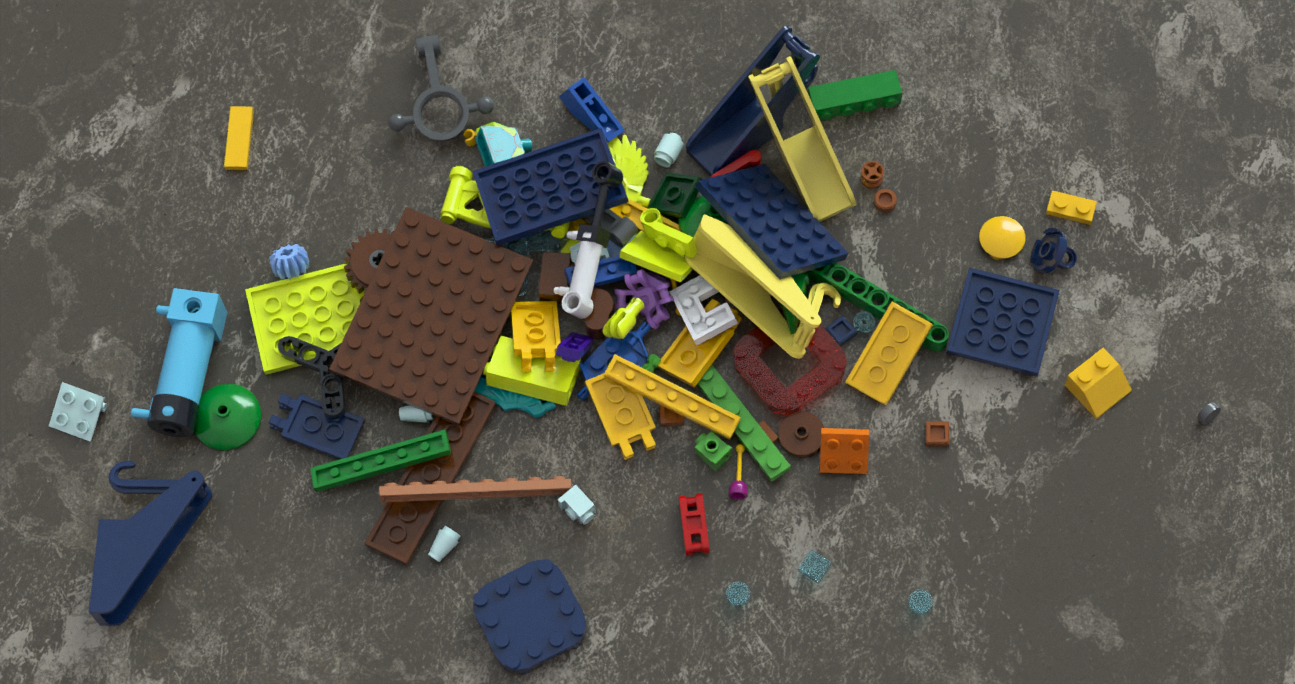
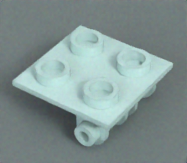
[49,382,107,442]

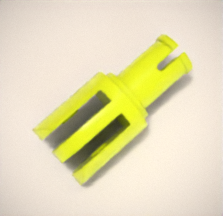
[603,298,644,339]

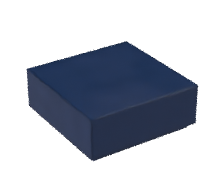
[824,315,857,348]

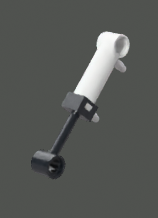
[554,161,623,319]

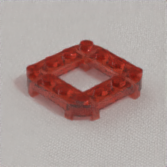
[733,309,847,415]

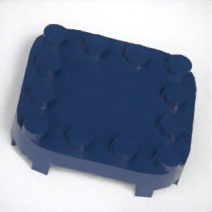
[473,559,587,675]

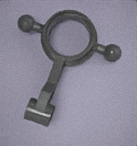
[388,34,494,141]

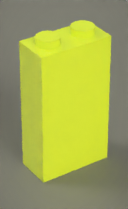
[483,336,581,406]

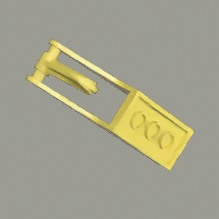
[748,56,856,222]
[685,214,841,359]

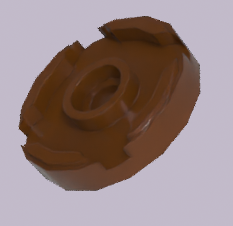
[778,411,824,458]

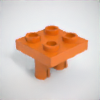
[820,428,869,474]

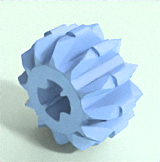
[269,244,310,280]

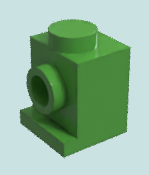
[695,431,732,472]

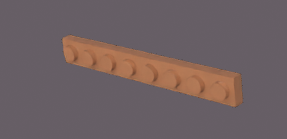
[379,476,571,503]

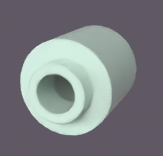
[654,133,684,168]

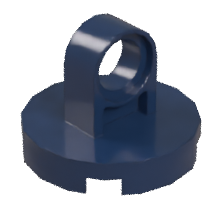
[1031,227,1077,274]

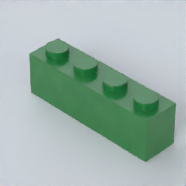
[808,70,902,121]

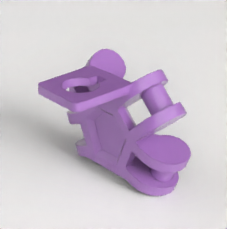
[614,269,674,330]

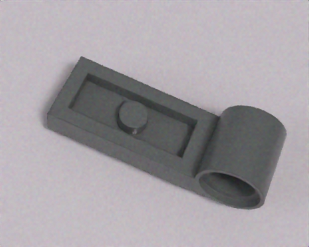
[581,209,639,247]

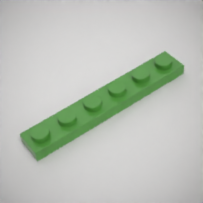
[697,365,791,482]

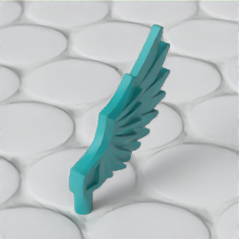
[475,374,556,418]

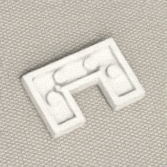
[669,275,738,345]

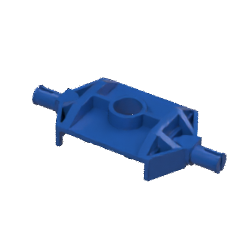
[576,322,651,402]

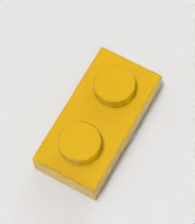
[1046,190,1097,225]

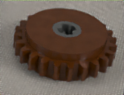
[344,229,394,294]

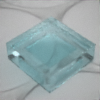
[798,550,832,584]

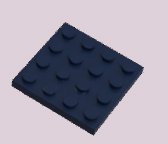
[946,268,1060,377]

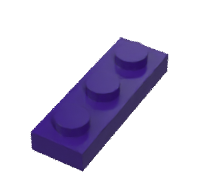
[556,332,594,362]

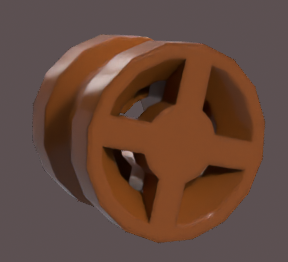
[861,161,884,189]

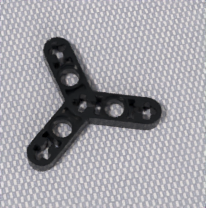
[278,336,345,420]

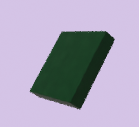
[647,172,703,219]

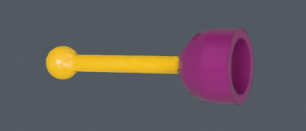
[729,444,748,500]

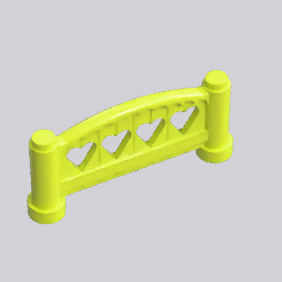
[440,166,570,238]

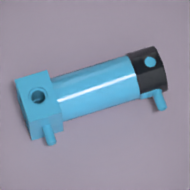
[130,288,228,437]

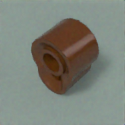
[581,288,615,340]

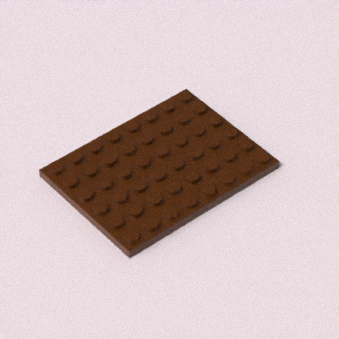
[329,207,533,426]

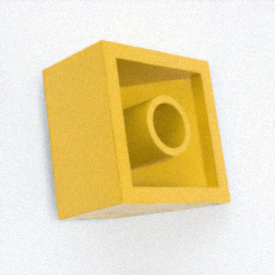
[1065,348,1132,419]

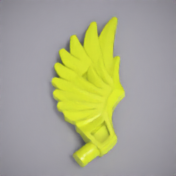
[608,135,651,207]

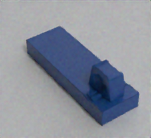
[564,255,637,287]

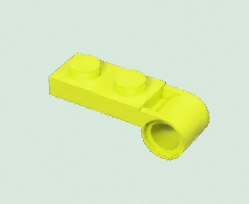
[640,208,698,259]

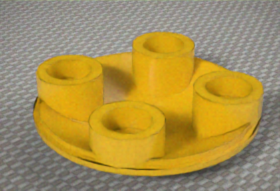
[979,216,1025,260]

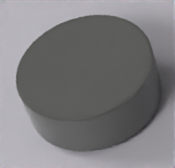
[1197,402,1221,425]

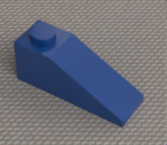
[559,77,625,143]

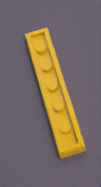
[604,354,741,440]

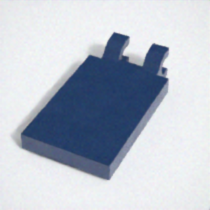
[268,394,365,460]

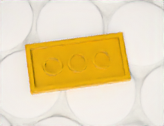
[845,302,933,406]

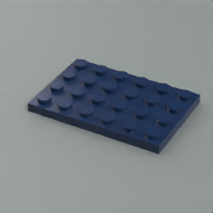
[472,128,629,246]
[695,164,849,279]

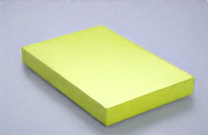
[619,231,693,282]

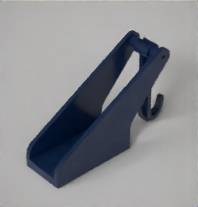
[686,25,820,177]
[89,461,212,626]

